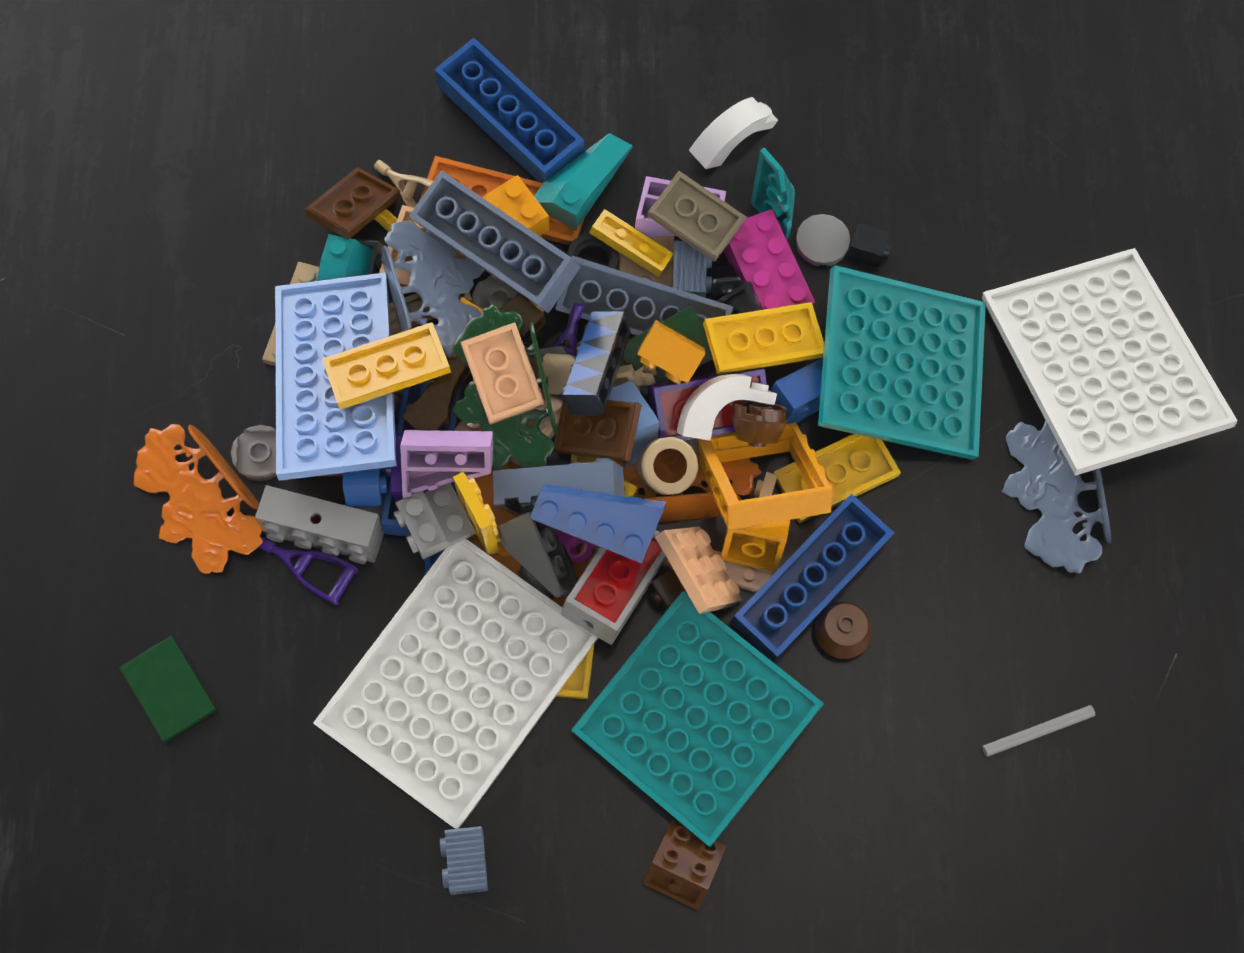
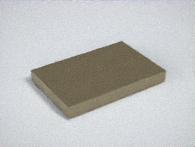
[647,171,747,262]

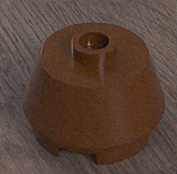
[731,401,788,447]
[814,602,872,659]

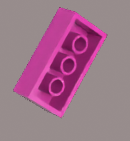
[724,209,816,310]

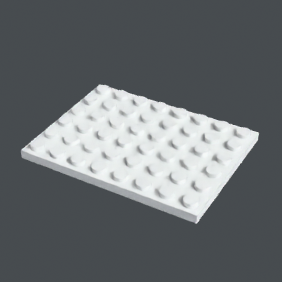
[982,248,1237,475]
[313,539,598,829]

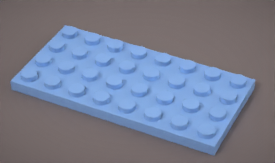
[275,273,397,481]

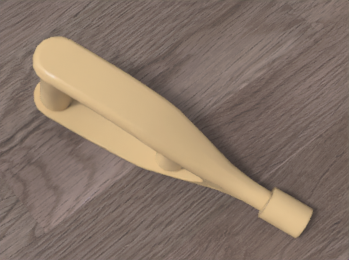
[374,160,433,208]

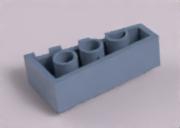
[493,458,625,516]

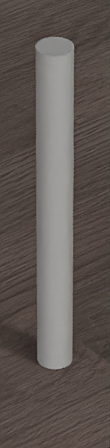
[982,705,1095,757]

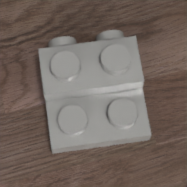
[393,483,476,559]

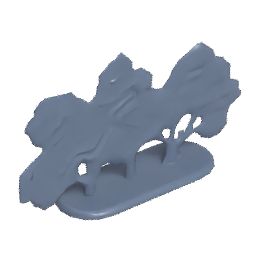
[381,221,484,358]
[1001,421,1111,574]

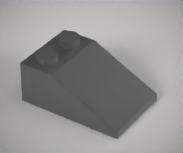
[499,512,579,598]

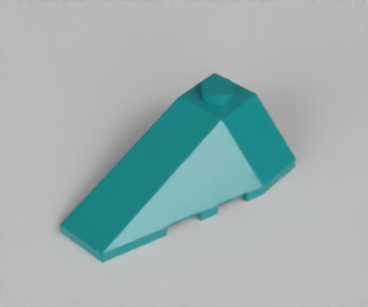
[534,133,632,230]
[751,148,795,240]
[317,234,373,281]

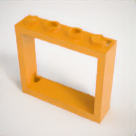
[697,422,835,530]

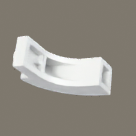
[689,97,778,169]
[677,374,777,441]

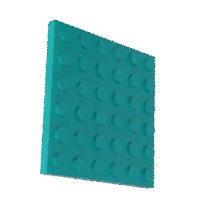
[818,265,986,460]
[571,591,824,847]

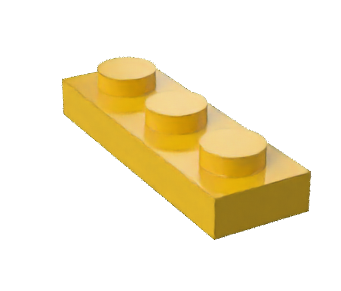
[589,209,674,277]

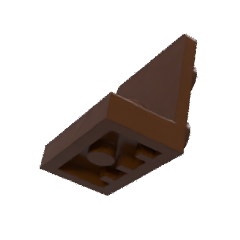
[643,820,726,911]

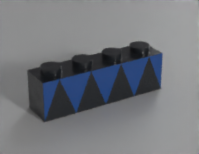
[562,311,631,415]

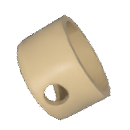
[636,437,698,495]

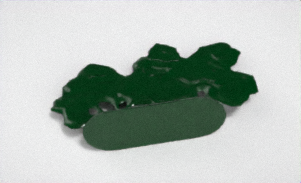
[452,304,558,472]

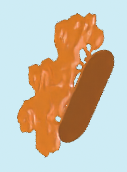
[134,424,262,574]
[613,448,762,523]

